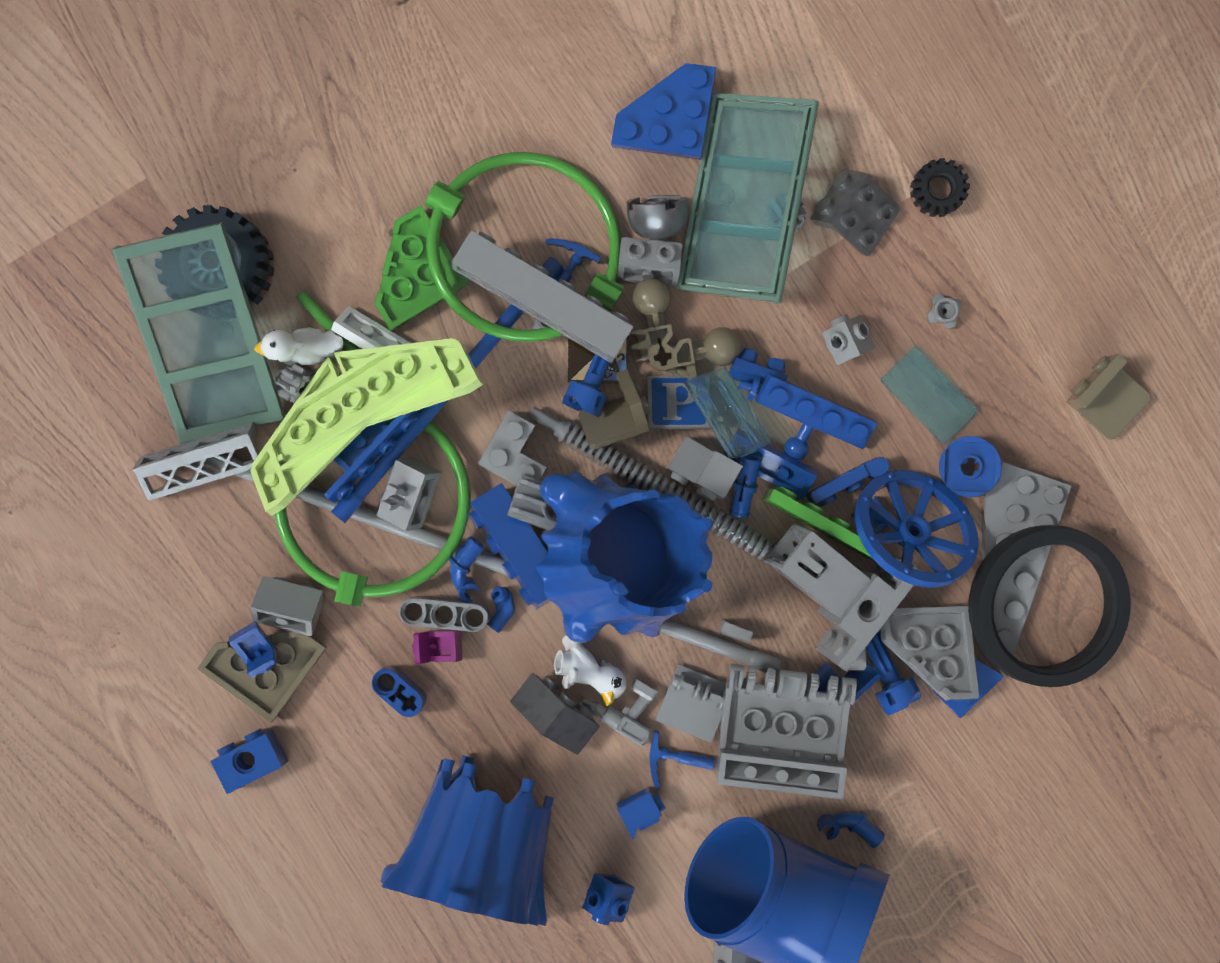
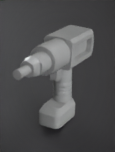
[582,678,658,746]

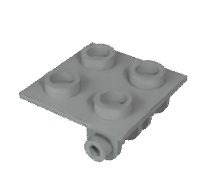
[655,664,726,743]

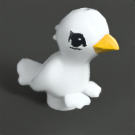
[254,327,343,367]
[554,635,627,706]

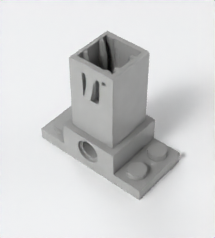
[765,523,920,672]

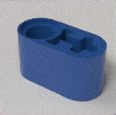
[372,666,426,717]

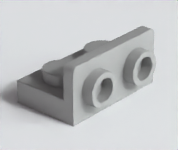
[617,237,682,287]

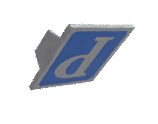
[647,375,710,429]

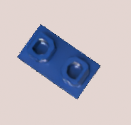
[728,348,788,402]

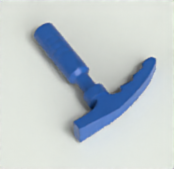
[546,238,601,282]
[649,730,715,790]

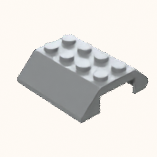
[717,664,857,800]

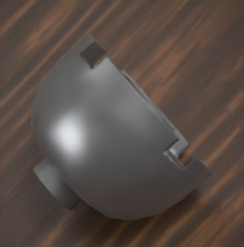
[626,195,688,242]

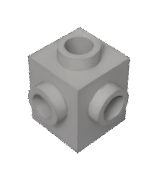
[822,314,876,366]

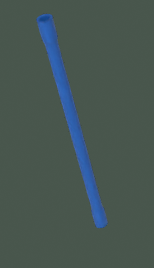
[331,256,564,523]

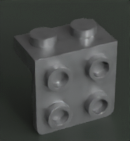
[810,169,900,256]

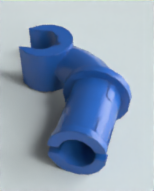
[449,536,485,602]
[817,811,885,848]

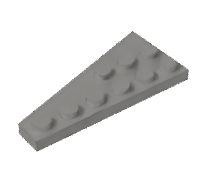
[982,462,1072,656]

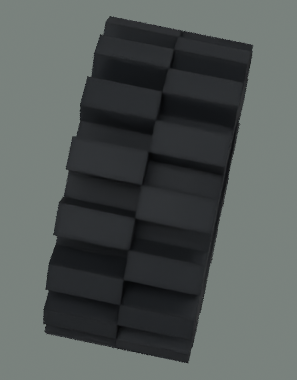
[910,158,970,217]

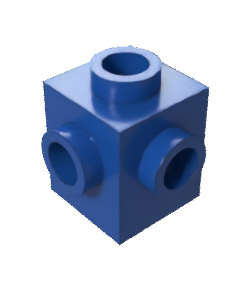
[582,873,635,925]

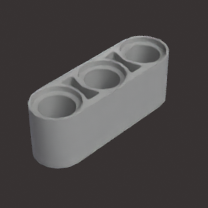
[399,596,490,632]

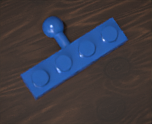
[755,373,877,460]

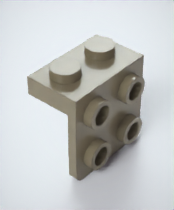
[1066,354,1151,440]
[578,369,650,449]

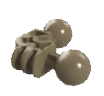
[629,278,742,382]

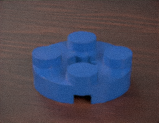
[939,436,1002,497]

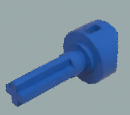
[562,354,610,418]
[866,632,921,715]

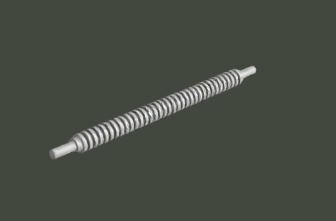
[529,407,804,568]

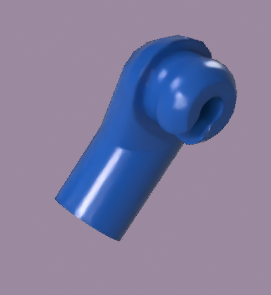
[488,587,515,633]

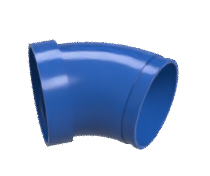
[684,817,890,963]

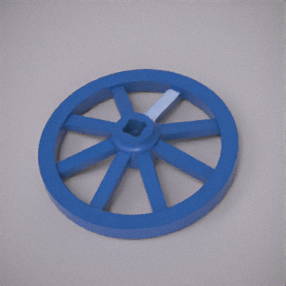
[855,470,979,588]

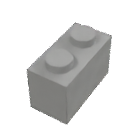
[251,576,323,636]

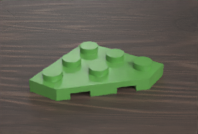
[375,205,470,331]

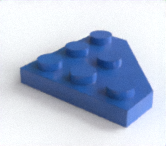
[611,63,716,160]

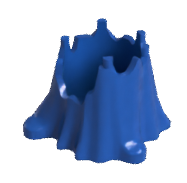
[536,471,712,643]
[380,755,554,926]

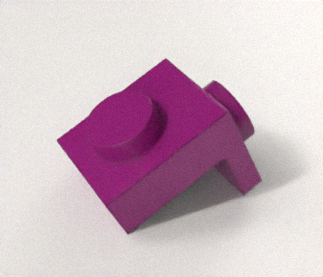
[412,630,463,664]

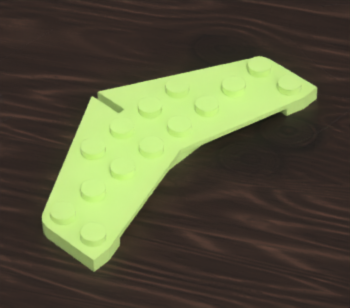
[251,338,483,516]

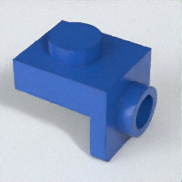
[229,621,277,678]

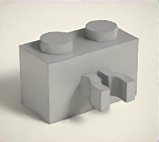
[376,458,442,531]

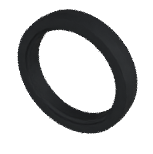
[968,525,1131,687]

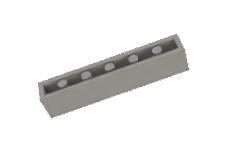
[452,230,633,363]

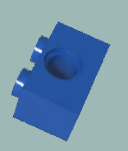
[210,728,288,794]

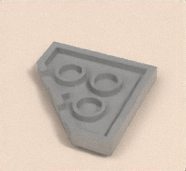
[880,606,979,700]

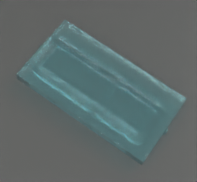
[880,346,978,445]
[684,367,772,459]

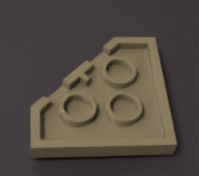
[197,631,327,723]

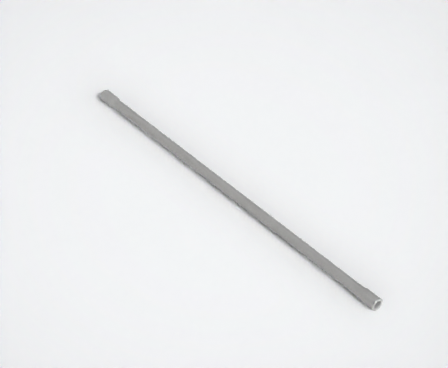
[204,453,781,675]

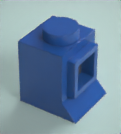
[617,787,666,840]

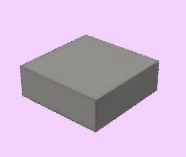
[719,619,753,643]

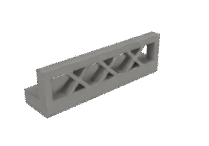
[133,422,260,501]

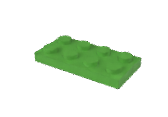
[762,487,874,560]

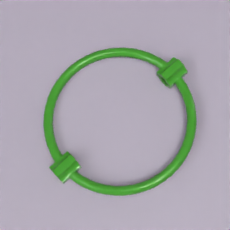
[425,152,624,342]
[275,417,471,607]

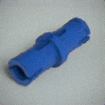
[730,454,762,518]

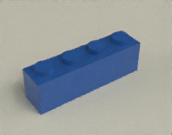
[469,483,550,610]

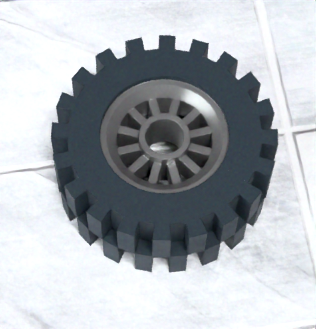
[155,205,274,319]

